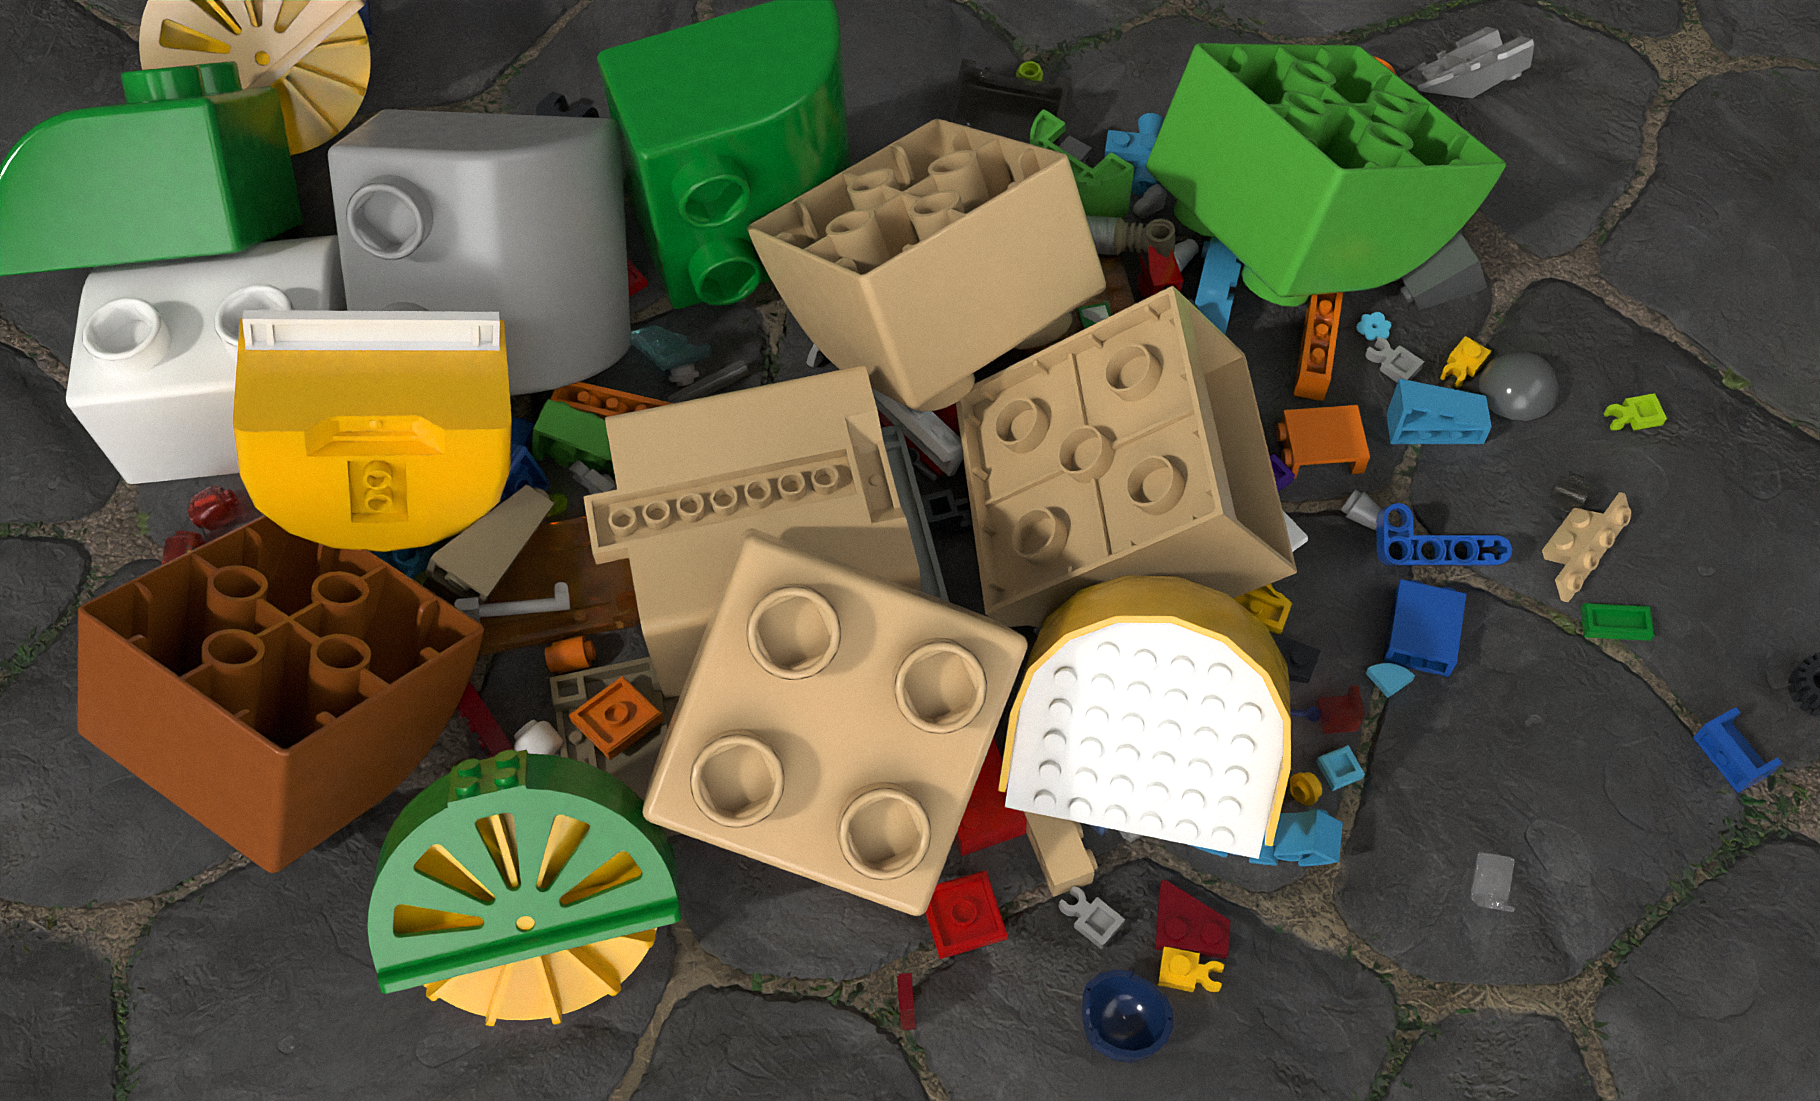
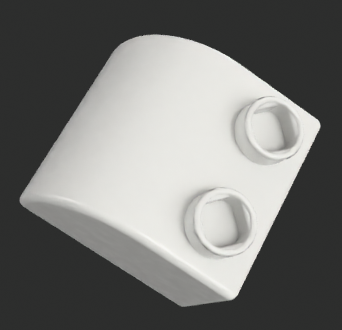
[66,235,347,484]

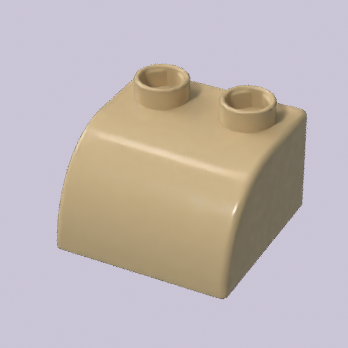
[747,119,1106,412]

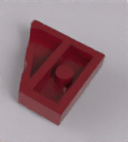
[1155,880,1230,959]

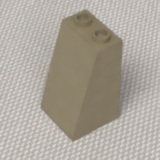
[425,485,554,604]

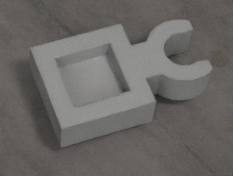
[1365,337,1424,383]
[569,460,617,495]
[1059,886,1125,950]

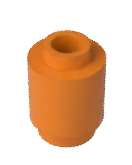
[545,635,596,674]

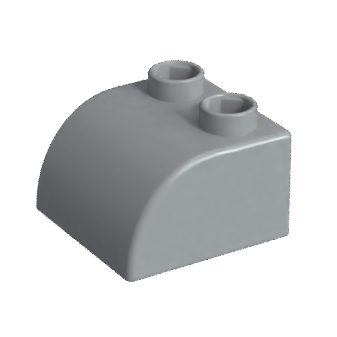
[328,109,631,396]

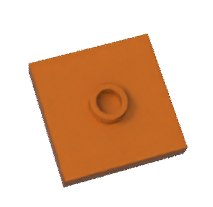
[569,676,664,760]

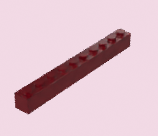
[456,682,514,758]

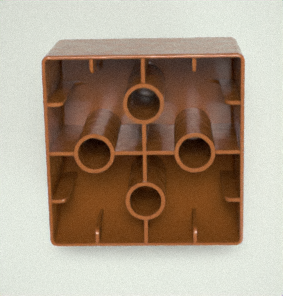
[77,515,484,873]

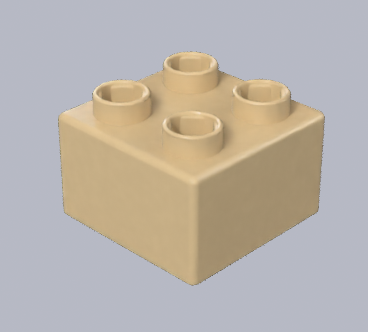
[642,528,1028,916]

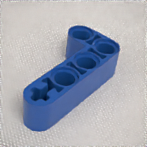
[1376,503,1512,566]

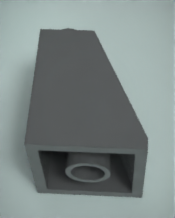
[1394,231,1487,311]

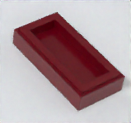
[897,973,916,1030]

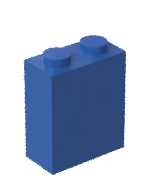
[1383,579,1467,677]

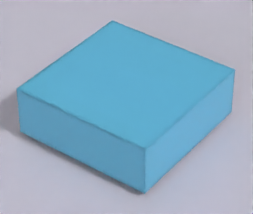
[1316,745,1365,791]

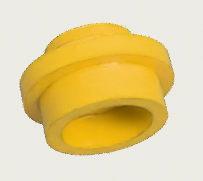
[1290,772,1322,806]

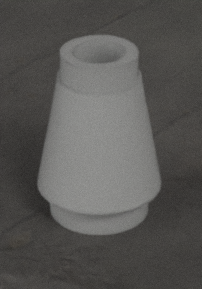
[1341,489,1391,530]

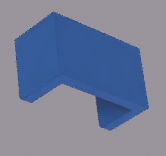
[1693,707,1783,793]

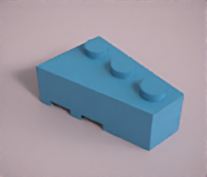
[1386,378,1492,444]

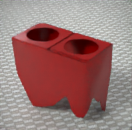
[1138,245,1183,301]

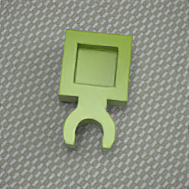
[1603,393,1667,430]

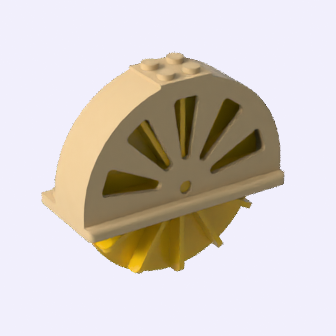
[139,0,371,156]

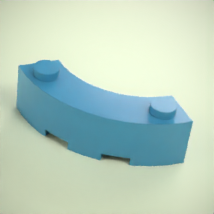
[1195,237,1242,335]
[1188,808,1343,866]

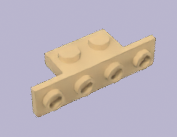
[1542,492,1631,602]

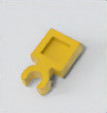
[1440,336,1491,388]
[1157,946,1224,992]

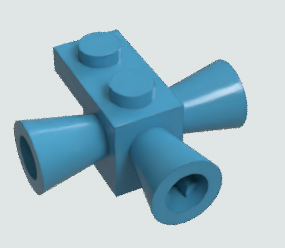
[1104,113,1164,196]

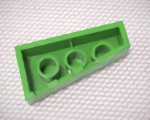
[532,399,615,479]

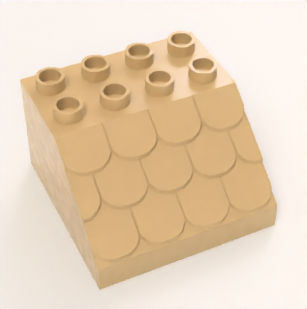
[956,286,1297,627]

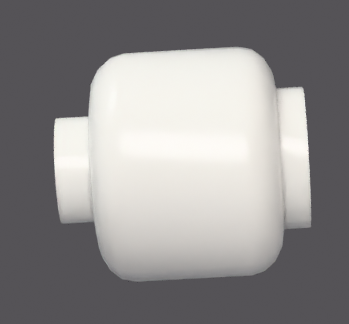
[514,720,563,757]

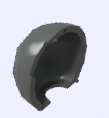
[1478,351,1559,421]

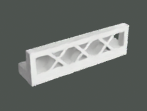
[872,388,963,476]

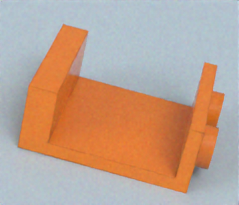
[1276,405,1370,479]

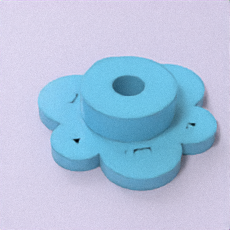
[1356,312,1392,341]

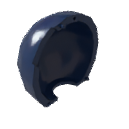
[1082,969,1173,1063]

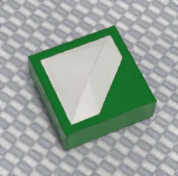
[1077,302,1111,330]

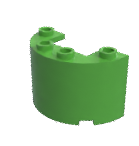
[1030,109,1134,218]

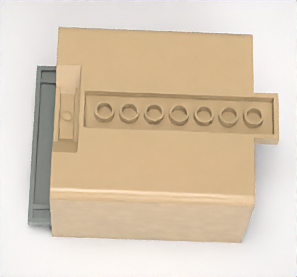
[583,365,949,698]

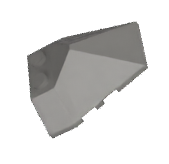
[1400,27,1534,98]

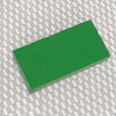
[1580,603,1655,641]

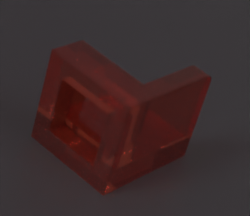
[1317,685,1365,734]

